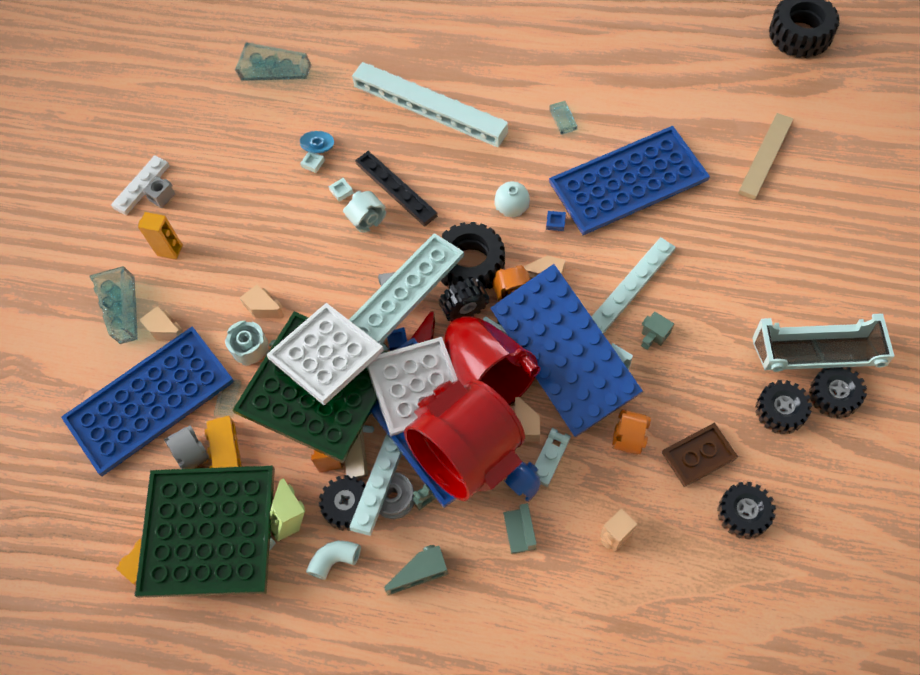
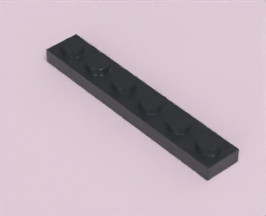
[355,151,438,227]

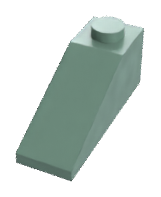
[384,545,448,595]

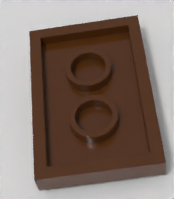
[662,423,738,487]

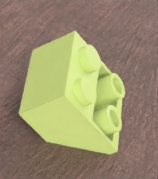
[270,478,305,542]

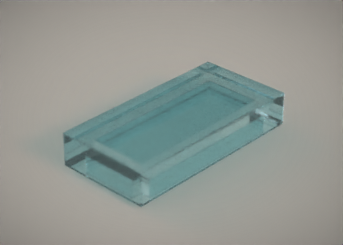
[549,101,577,134]
[213,380,242,418]

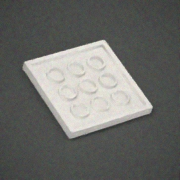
[266,303,384,405]
[367,337,458,436]

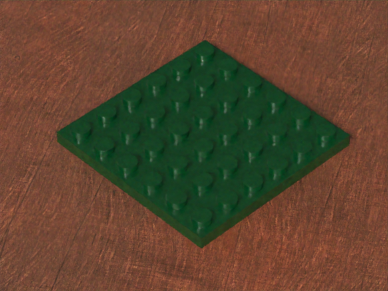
[233,311,388,463]
[135,466,275,598]

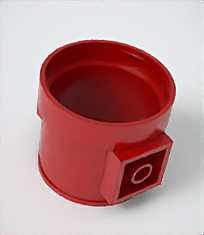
[404,379,525,501]

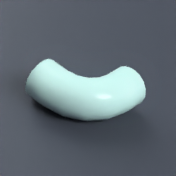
[306,540,361,580]

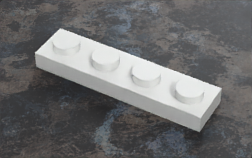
[111,155,170,216]

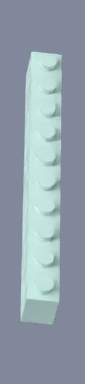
[352,62,508,147]

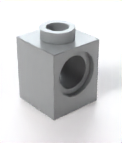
[143,176,175,208]

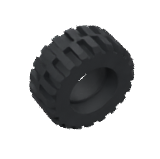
[769,0,840,58]
[441,222,505,289]

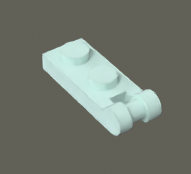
[535,428,571,487]

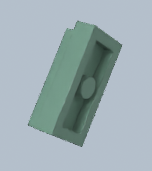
[503,503,537,554]

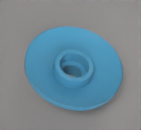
[300,131,334,153]

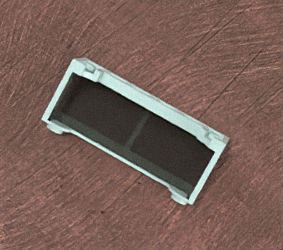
[753,314,894,372]

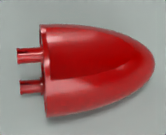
[444,316,540,405]

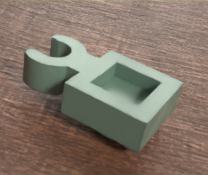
[412,484,436,510]

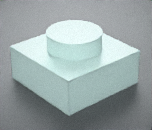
[300,152,325,173]
[329,178,354,202]

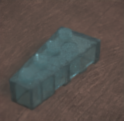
[235,42,311,81]
[90,266,138,344]

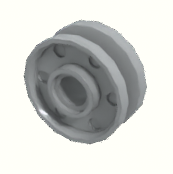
[379,472,415,519]

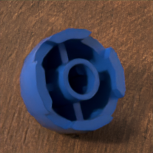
[505,461,540,502]

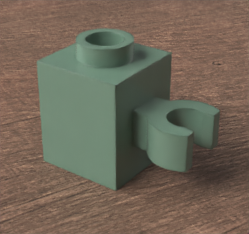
[641,311,674,350]

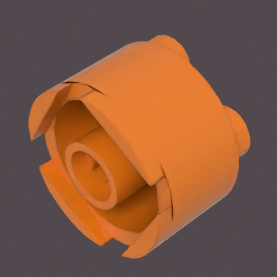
[493,265,531,302]
[612,409,651,455]

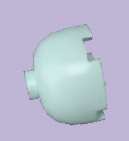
[494,181,530,217]

